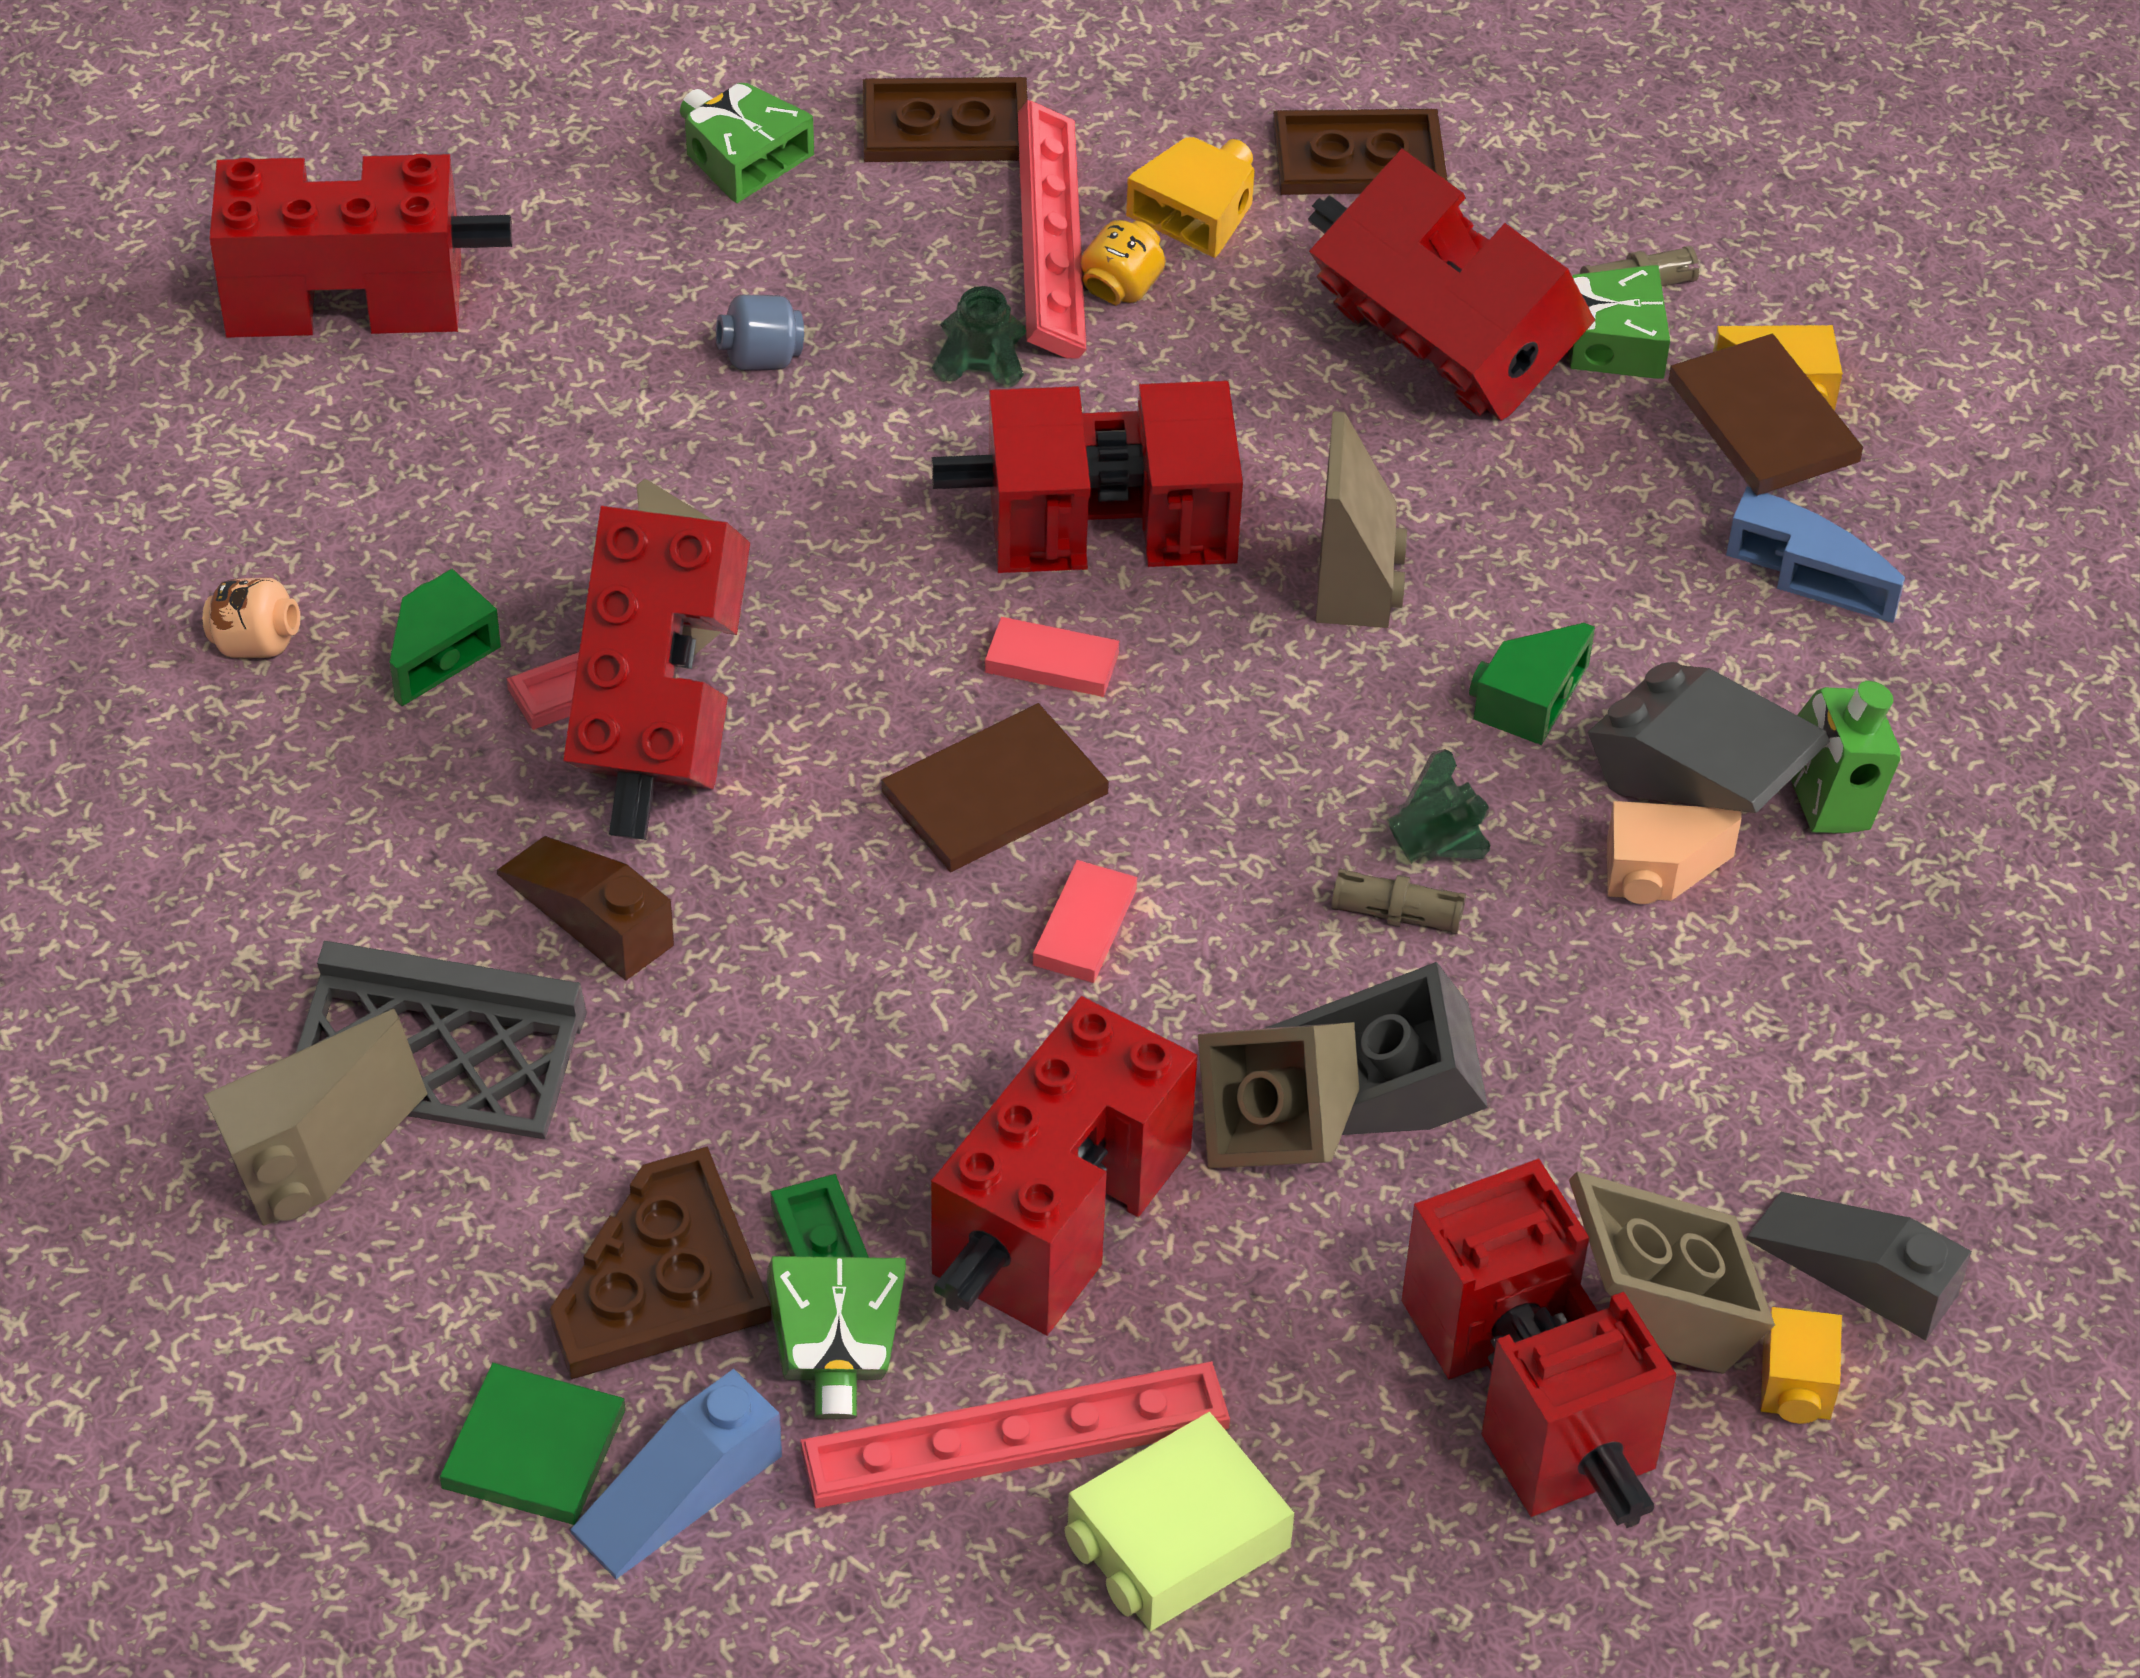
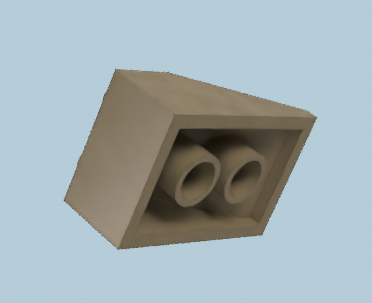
[1316,411,1407,628]
[204,1008,427,1226]
[1569,1171,1775,1374]

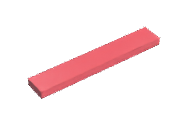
[1018,100,1086,359]
[801,1361,1230,1509]

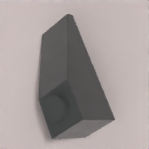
[1746,1192,1972,1341]

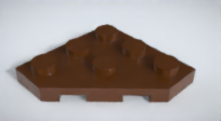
[550,1146,772,1380]

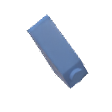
[570,1369,782,1579]

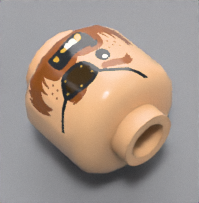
[202,578,300,658]

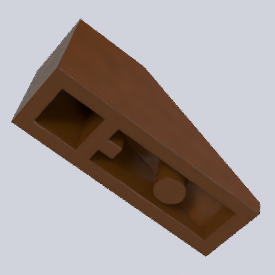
[497,836,674,981]

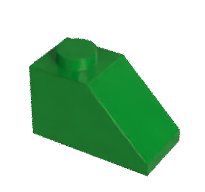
[389,569,501,706]
[1469,623,1595,745]

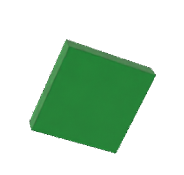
[440,1362,626,1525]

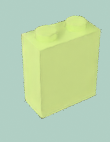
[1064,1411,1294,1632]

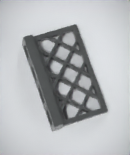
[296,940,587,1139]

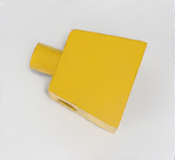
[1126,137,1255,258]

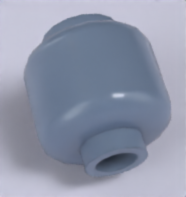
[716,295,804,370]

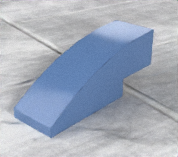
[1726,486,1905,623]

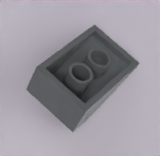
[1588,662,1830,813]
[1266,962,1488,1135]

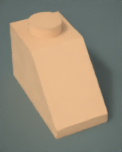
[1607,801,1742,904]

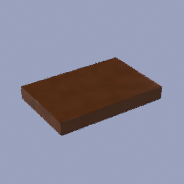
[863,77,1028,162]
[1273,109,1448,195]
[1668,333,1863,496]
[881,703,1109,873]

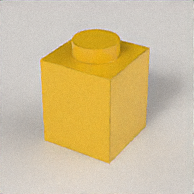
[1761,1307,1842,1424]

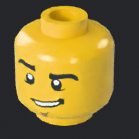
[1081,220,1166,306]

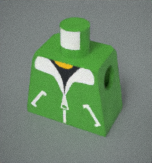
[680,83,814,203]
[1568,265,1670,379]
[1791,681,1901,833]
[767,1256,906,1419]

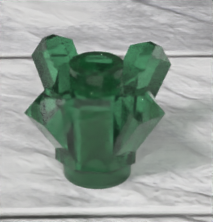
[932,286,1026,387]
[1386,749,1490,864]

